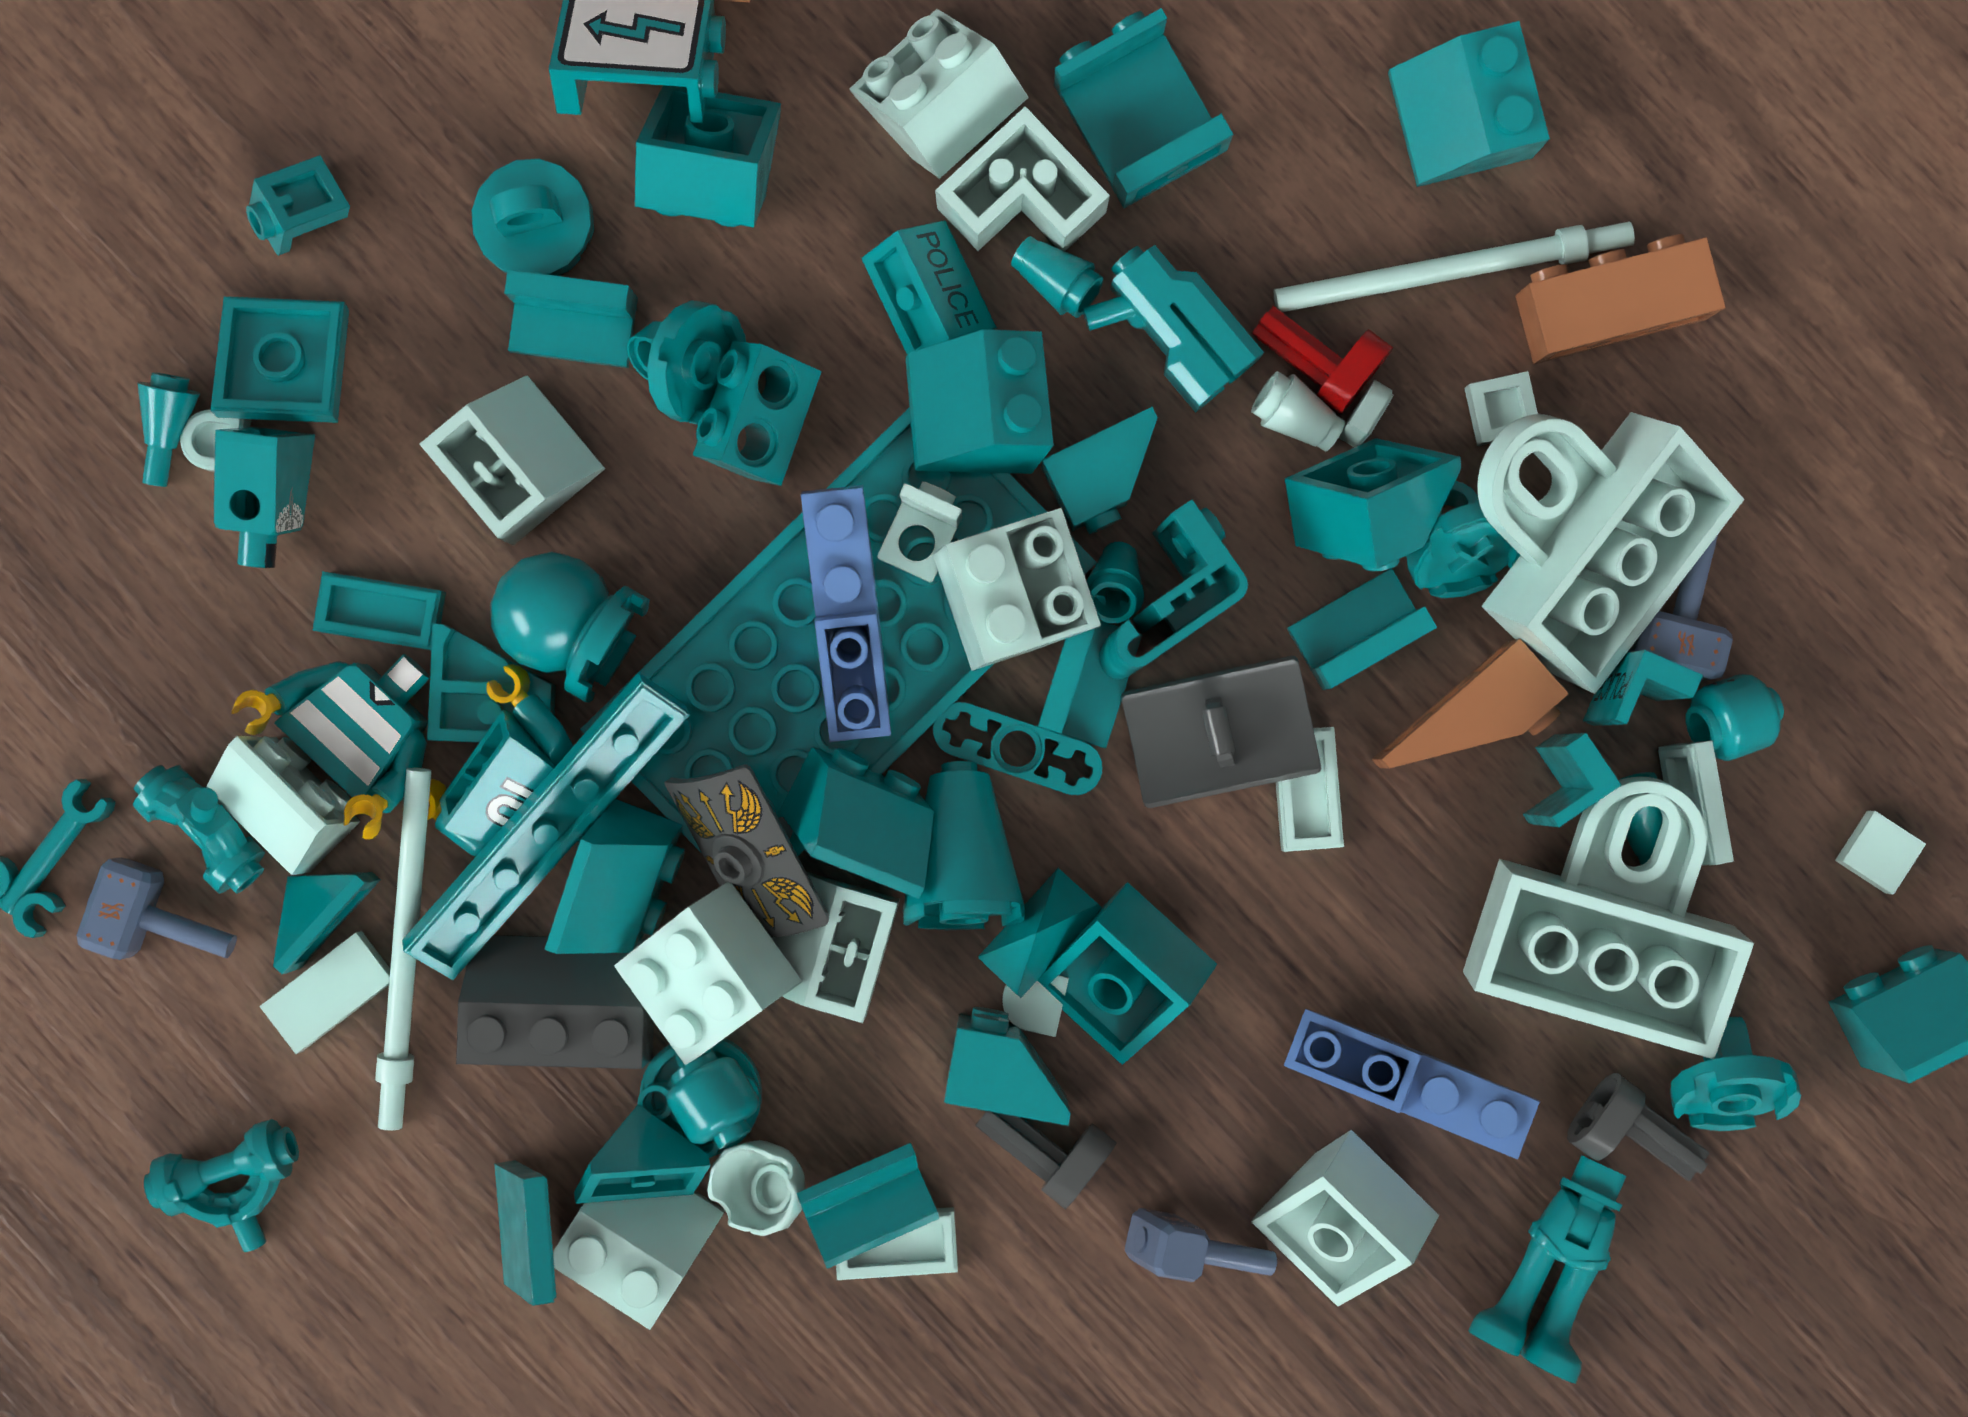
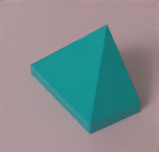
[978,868,1102,998]
[273,872,381,974]
[574,1104,711,1204]

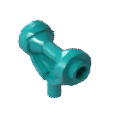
[133,765,265,894]
[144,1119,299,1252]

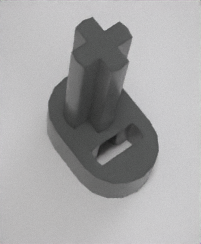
[1567,1073,1709,1181]
[975,1111,1117,1210]

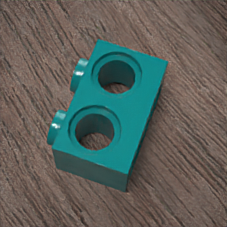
[693,341,822,486]

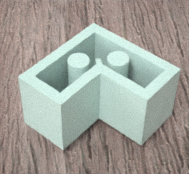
[935,106,1110,251]

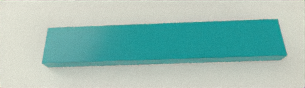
[402,672,690,980]

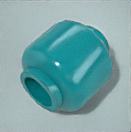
[1685,674,1784,761]
[666,1051,760,1149]

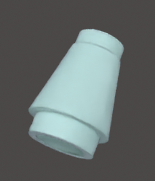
[1251,371,1345,452]

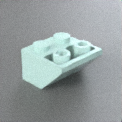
[849,9,1029,179]
[420,375,606,546]
[933,508,1101,671]
[206,736,360,875]
[771,872,900,1023]

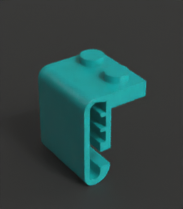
[1099,499,1248,679]

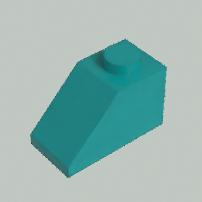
[1041,407,1158,535]

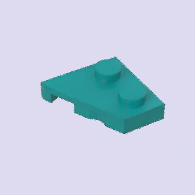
[427,624,556,742]

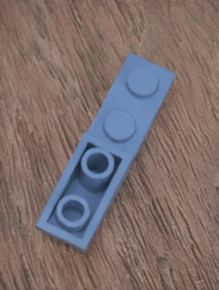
[800,485,891,742]
[1284,1009,1540,1160]

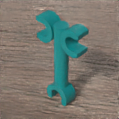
[0,779,116,938]

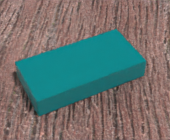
[312,571,446,650]

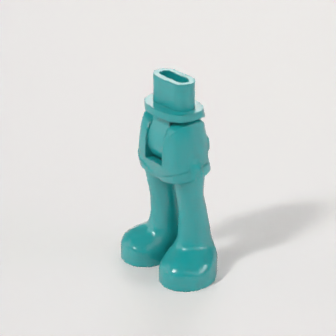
[1468,1155,1627,1384]

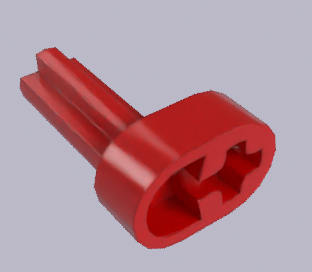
[1251,306,1393,414]

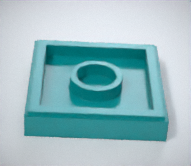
[211,296,349,423]
[494,1160,557,1306]

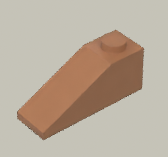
[1372,639,1569,769]

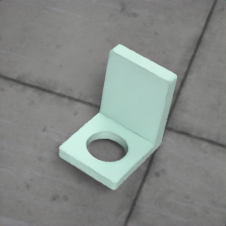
[877,482,962,583]

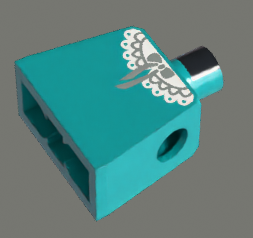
[214,427,315,568]

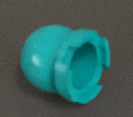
[490,552,650,703]

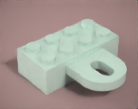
[1477,412,1745,694]
[1463,777,1754,1059]

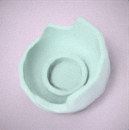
[707,1140,805,1236]

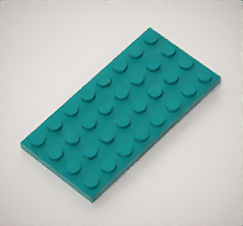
[580,407,1097,856]

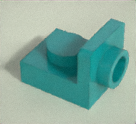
[246,155,350,256]

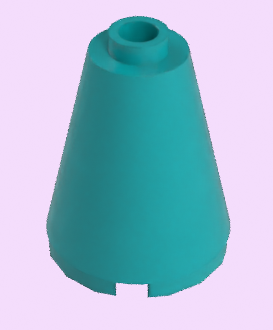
[902,761,1025,930]

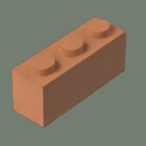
[1515,234,1726,365]

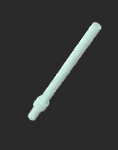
[1274,222,1635,312]
[375,768,432,1131]

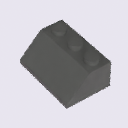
[456,935,654,1069]

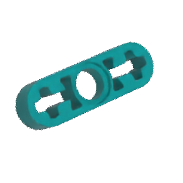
[933,702,1103,795]

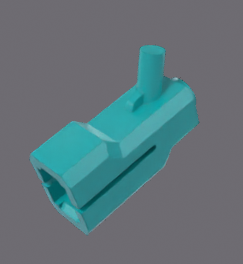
[1082,245,1264,413]

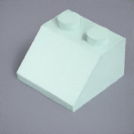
[1251,1130,1439,1307]
[553,1191,725,1330]

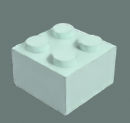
[614,882,802,1065]

